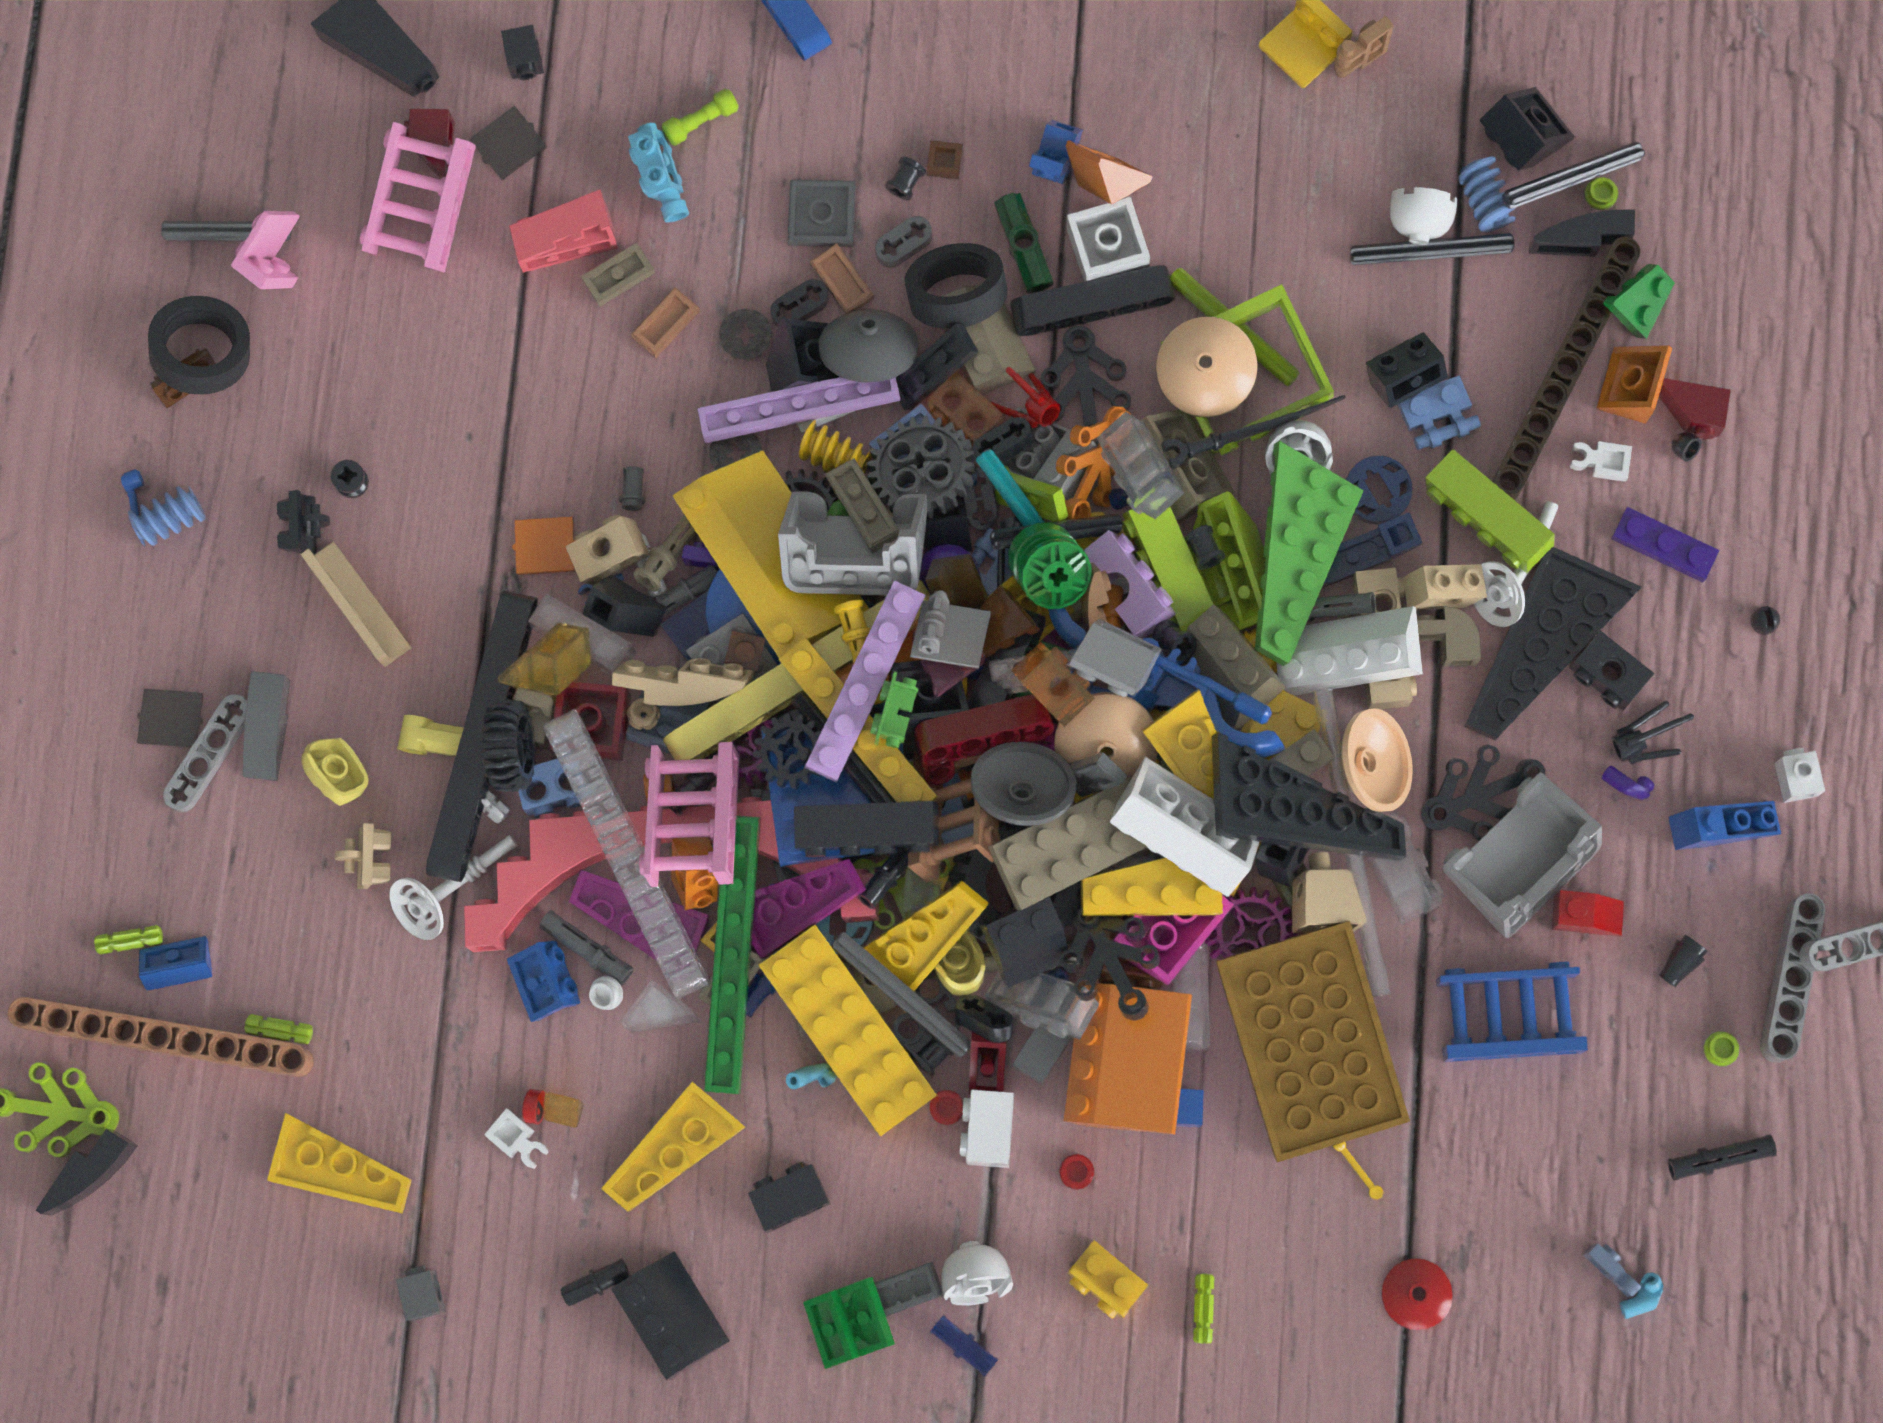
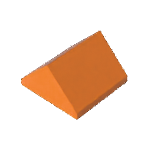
[1065,140,1152,204]
[1596,345,1672,424]

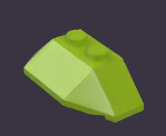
[1188,491,1266,630]

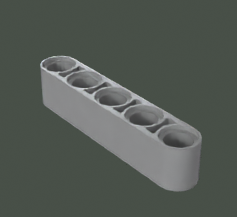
[1760,893,1825,1063]

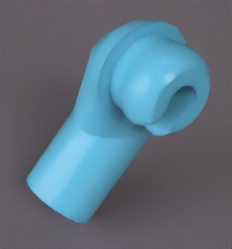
[786,1063,836,1090]
[1619,1272,1663,1319]

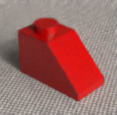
[1552,890,1624,936]

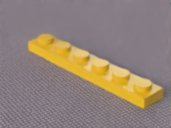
[778,637,938,802]

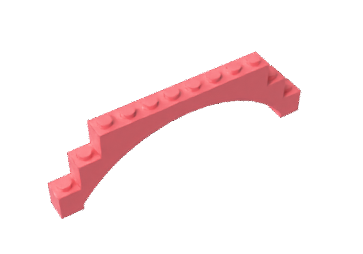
[464,797,879,953]

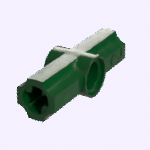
[994,193,1054,294]

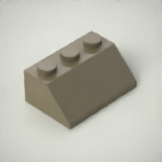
[943,285,1036,398]
[1124,409,1235,521]
[1181,604,1286,731]

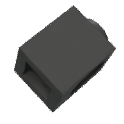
[396,1266,446,1321]

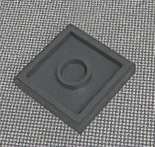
[787,180,856,247]

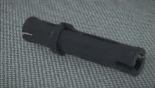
[1667,1134,1777,1181]

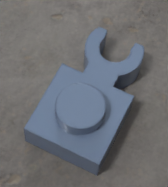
[1583,1243,1641,1297]

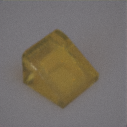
[544,1092,584,1128]

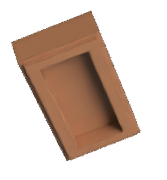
[810,244,874,313]
[631,287,700,358]

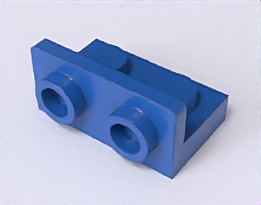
[506,941,580,1022]

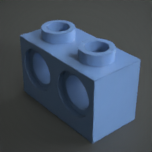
[518,752,594,818]

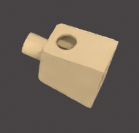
[1292,852,1367,934]

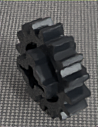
[753,713,822,790]

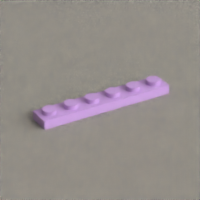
[697,377,901,443]
[805,580,925,782]

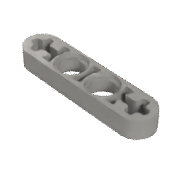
[163,694,247,812]
[1799,920,1883,972]

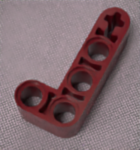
[914,694,1054,785]

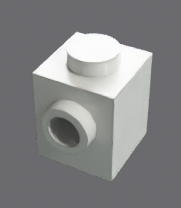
[1774,748,1825,803]

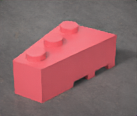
[509,189,618,273]

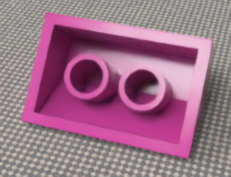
[1113,895,1234,985]

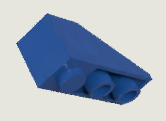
[1668,801,1781,850]

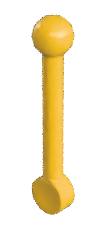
[1333,1142,1383,1200]

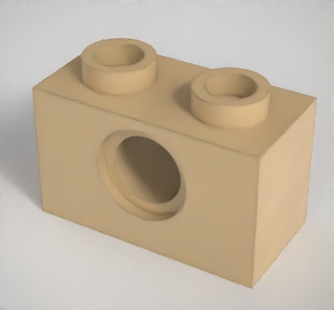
[565,515,650,585]
[1403,564,1487,610]

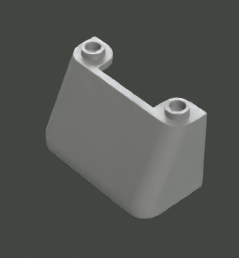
[778,492,927,595]
[1443,772,1602,939]

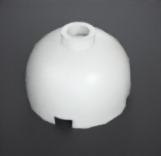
[1390,187,1457,245]
[1265,420,1333,475]
[941,1241,1013,1306]

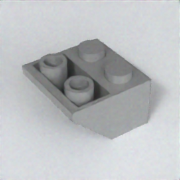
[1070,619,1161,697]

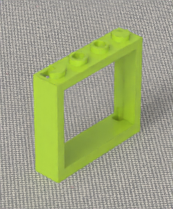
[1160,284,1334,456]

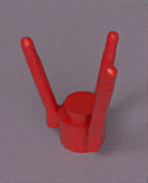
[985,367,1060,428]

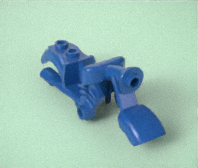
[1048,608,1285,758]

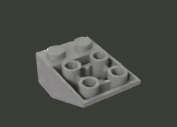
[1002,407,1097,501]

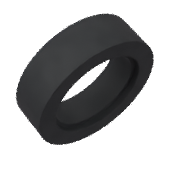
[904,243,1008,329]
[148,296,250,395]

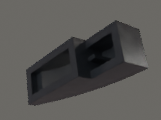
[1529,209,1635,257]
[35,1129,138,1216]

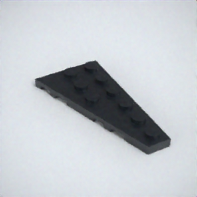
[1464,547,1642,740]
[1211,732,1406,861]

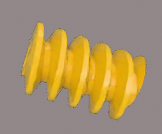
[799,420,873,473]

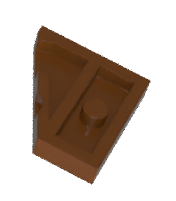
[979,585,1040,660]

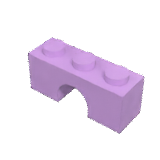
[1083,530,1176,638]

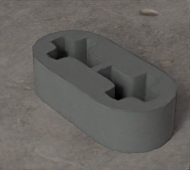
[875,216,932,267]

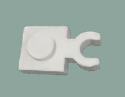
[1570,441,1632,482]
[484,1108,549,1169]

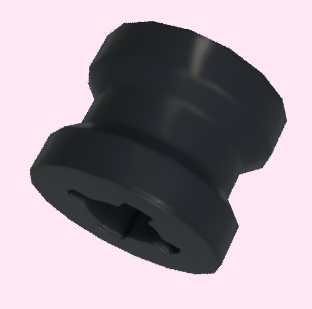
[331,460,369,498]

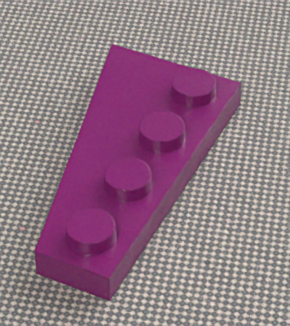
[752,859,866,959]
[569,870,710,980]

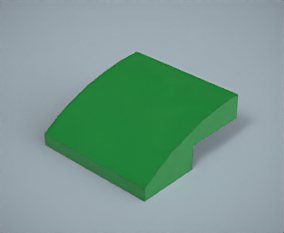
[803,1277,895,1369]

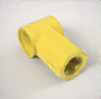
[397,715,463,757]

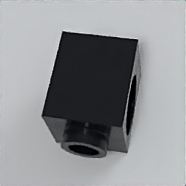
[501,25,544,80]

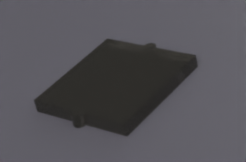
[469,105,547,180]
[137,689,203,748]

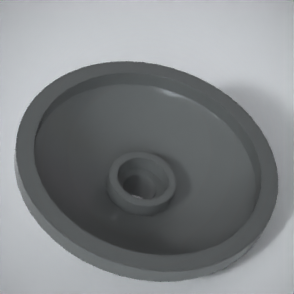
[819,309,918,382]
[971,742,1076,825]

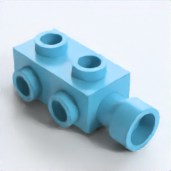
[628,123,689,223]

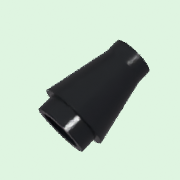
[1659,935,1708,988]

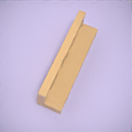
[300,541,412,667]

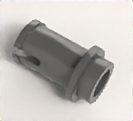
[619,466,645,511]

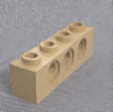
[1352,568,1417,709]

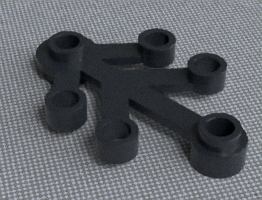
[1041,326,1131,446]
[1421,745,1545,841]
[1060,905,1161,1021]

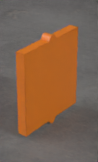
[512,517,575,575]

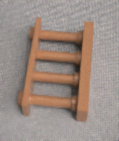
[908,751,1000,883]

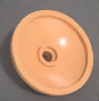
[1156,317,1257,417]
[1055,692,1158,779]
[1341,708,1413,812]

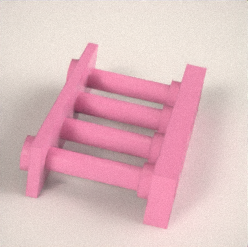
[360,122,476,273]
[639,742,739,887]

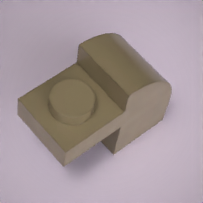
[1417,606,1481,667]
[514,683,557,750]

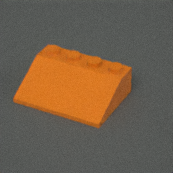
[1063,983,1192,1134]

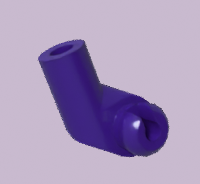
[1602,765,1655,800]

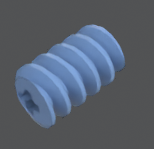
[1458,156,1516,233]
[128,486,206,546]

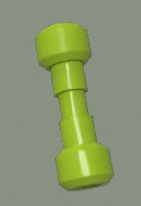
[661,88,739,146]

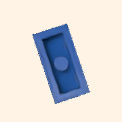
[139,936,212,990]

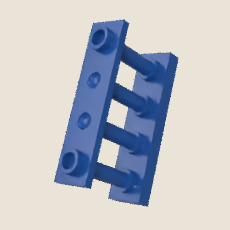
[1436,962,1588,1062]

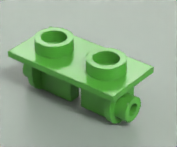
[870,672,918,748]

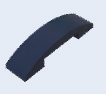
[1322,512,1423,588]

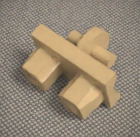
[335,823,391,889]

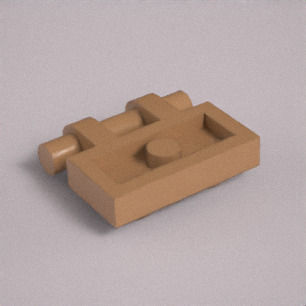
[1334,16,1394,78]

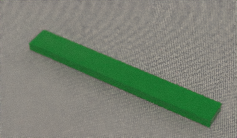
[704,816,761,1094]

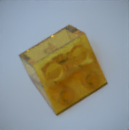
[498,622,591,695]

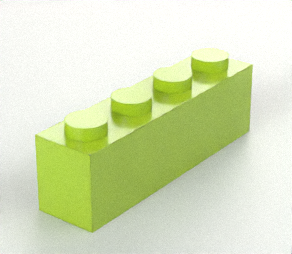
[1425,449,1555,573]
[1122,495,1213,631]

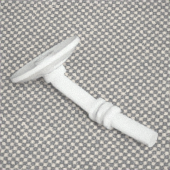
[1474,501,1558,627]
[390,835,518,940]

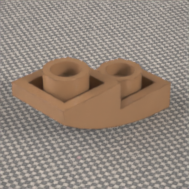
[1081,562,1111,634]

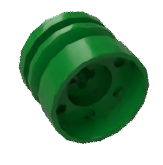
[1008,522,1092,609]

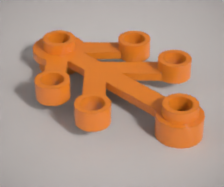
[1056,406,1133,520]

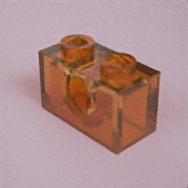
[1011,642,1095,727]

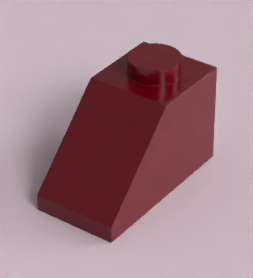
[404,109,455,179]
[1659,378,1731,439]
[969,1032,1007,1095]

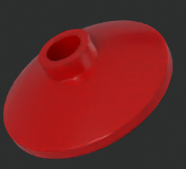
[1381,1258,1452,1330]

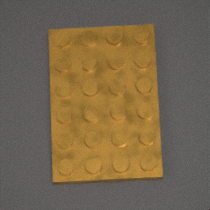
[1215,921,1410,1163]

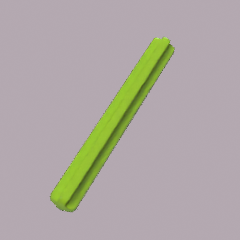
[1170,268,1299,386]

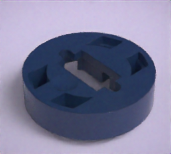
[1346,456,1413,525]

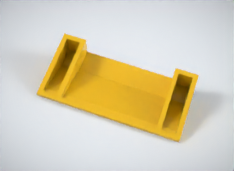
[672,450,869,658]

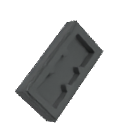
[1069,752,1127,797]
[875,1262,943,1317]

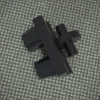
[277,490,330,555]

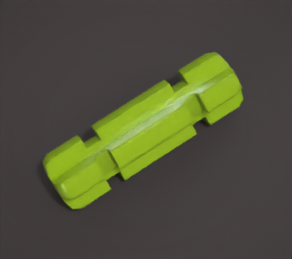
[94,925,163,954]
[244,1014,313,1044]
[1193,1274,1214,1344]

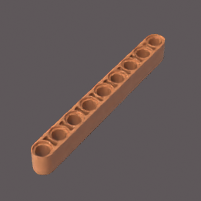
[8,997,314,1077]

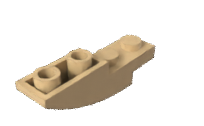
[612,658,754,706]

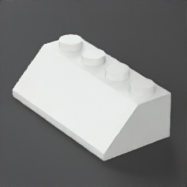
[1277,606,1423,696]
[1110,757,1259,897]

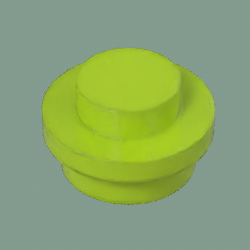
[1584,177,1618,210]
[1703,1031,1739,1067]

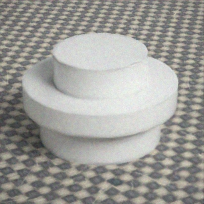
[589,976,623,1010]

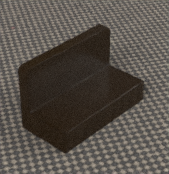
[925,554,988,610]

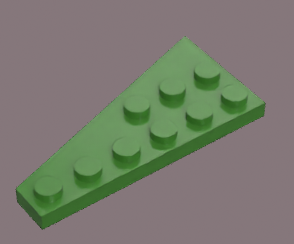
[1255,441,1364,666]

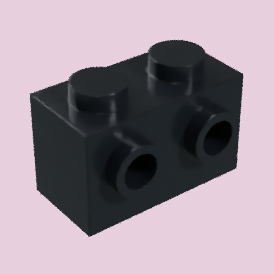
[1365,332,1448,408]

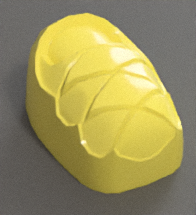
[301,738,369,806]
[934,930,985,997]

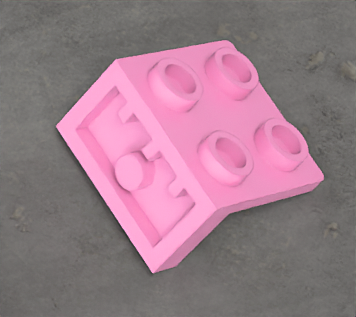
[231,211,299,289]

